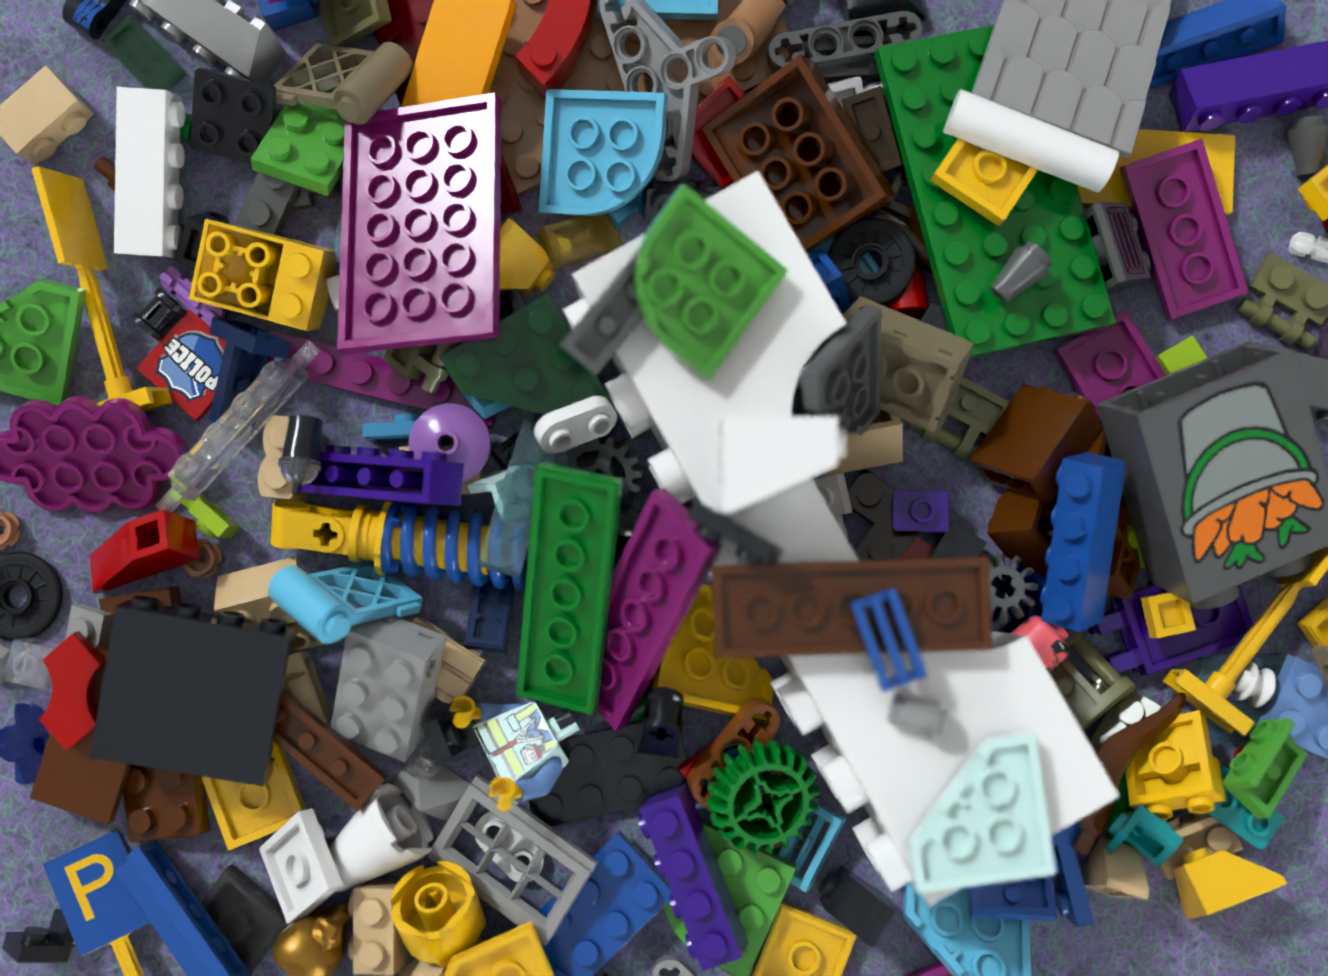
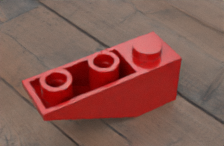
[90,509,199,594]

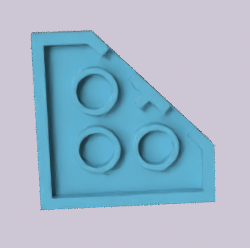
[903,882,1031,976]

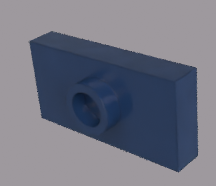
[464,578,515,653]

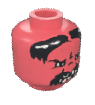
[1009,615,1069,673]

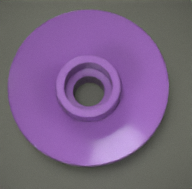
[409,403,491,483]

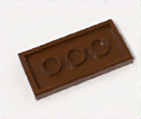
[30,641,132,825]

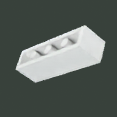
[114,87,185,258]

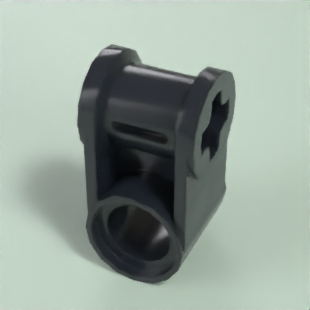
[637,687,684,758]

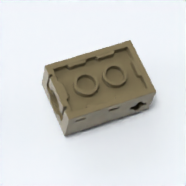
[842,296,975,433]

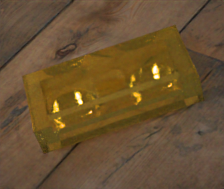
[536,213,624,270]

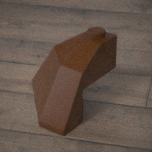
[987,428,1140,599]

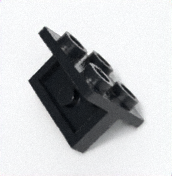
[190,67,281,164]

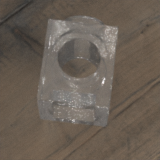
[3,638,61,689]

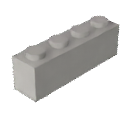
[129,0,287,83]

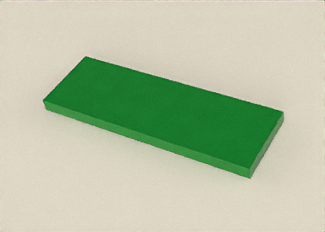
[516,462,623,716]

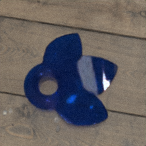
[0,703,50,784]

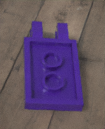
[1088,584,1253,675]

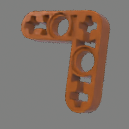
[687,698,781,849]

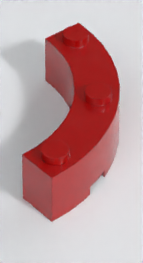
[515,0,595,100]

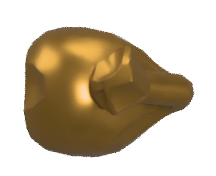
[272,902,350,976]

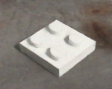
[259,808,343,924]

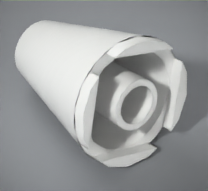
[328,783,434,892]

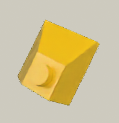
[500,218,555,298]
[1173,847,1287,920]

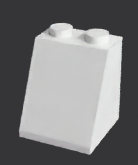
[718,416,846,517]

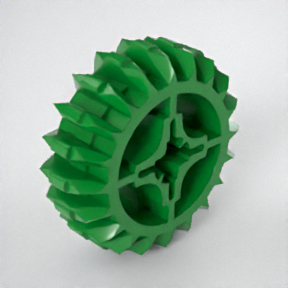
[706,739,820,854]

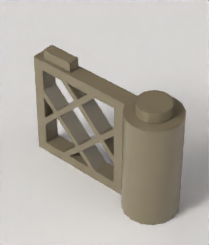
[274,42,414,124]

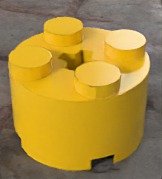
[390,861,486,967]

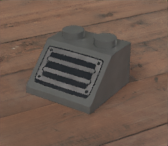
[1083,202,1151,295]

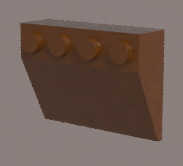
[701,54,897,253]

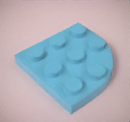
[538,89,668,216]

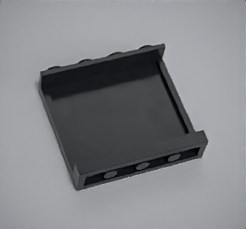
[90,595,298,786]

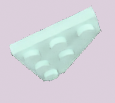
[907,732,1056,893]

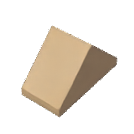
[1081,837,1149,900]

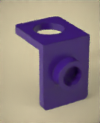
[892,490,949,533]

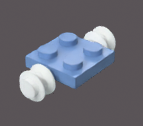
[1232,654,1328,759]

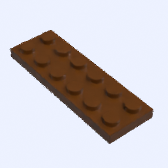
[711,557,993,658]
[99,587,210,843]

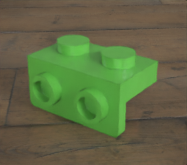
[1222,717,1308,819]

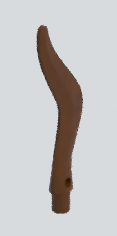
[1072,692,1187,856]

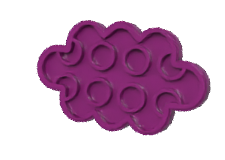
[0,396,189,514]

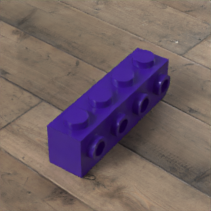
[1168,40,1328,132]
[301,445,464,506]
[638,784,748,971]

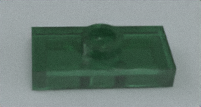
[100,14,187,91]

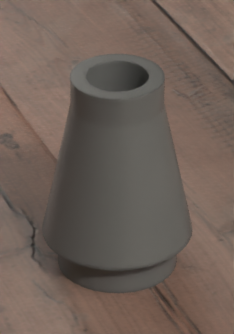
[1285,115,1328,176]
[989,242,1052,305]

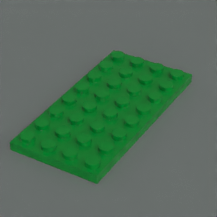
[874,25,1116,359]

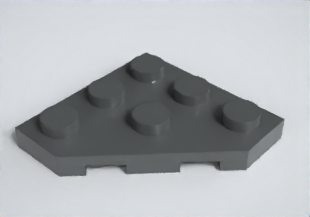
[800,305,881,435]

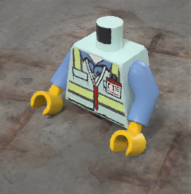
[449,695,580,812]

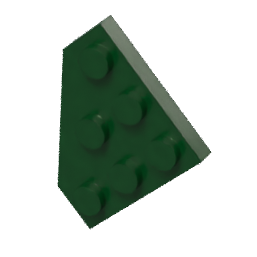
[439,293,612,415]

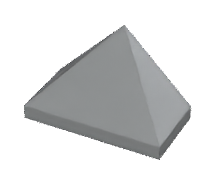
[394,747,470,822]

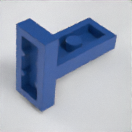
[1050,818,1105,927]

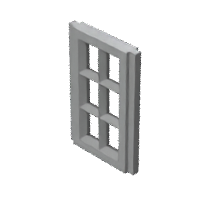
[427,775,598,946]

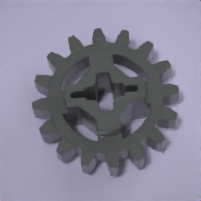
[556,430,644,505]

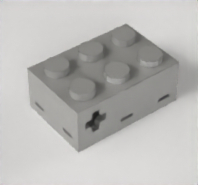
[330,616,447,762]

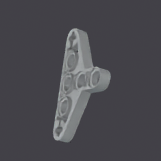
[599,0,737,182]

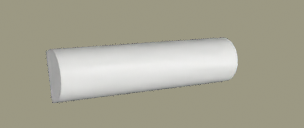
[943,89,1119,193]

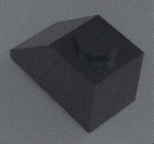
[819,866,896,948]

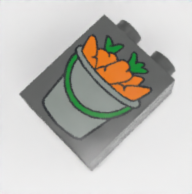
[1096,343,1328,609]

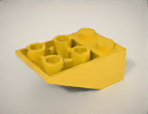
[189,219,339,331]

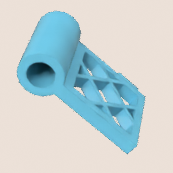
[268,561,423,644]

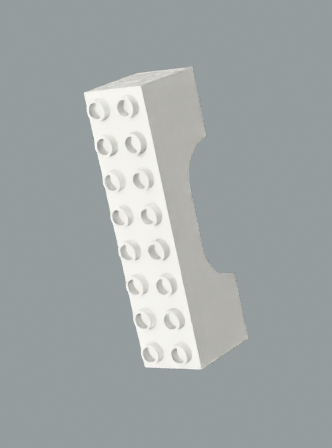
[563,171,1119,906]

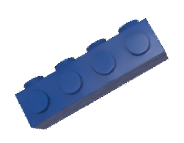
[1040,452,1126,632]

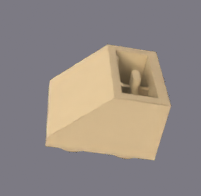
[214,556,324,653]

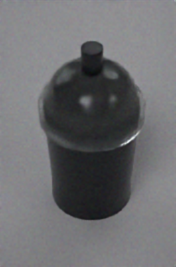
[278,415,323,495]

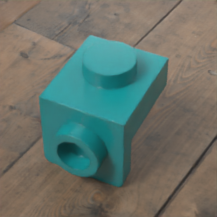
[1105,805,1184,867]

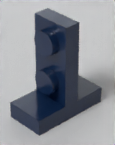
[209,317,292,427]

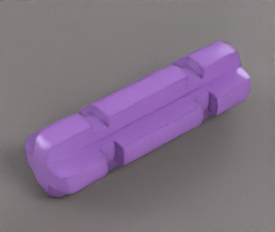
[159,266,227,327]

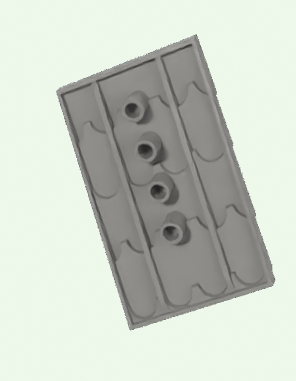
[971,0,1172,158]

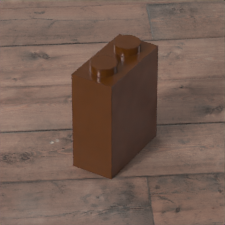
[970,384,1103,504]

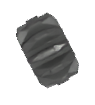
[988,553,1039,624]

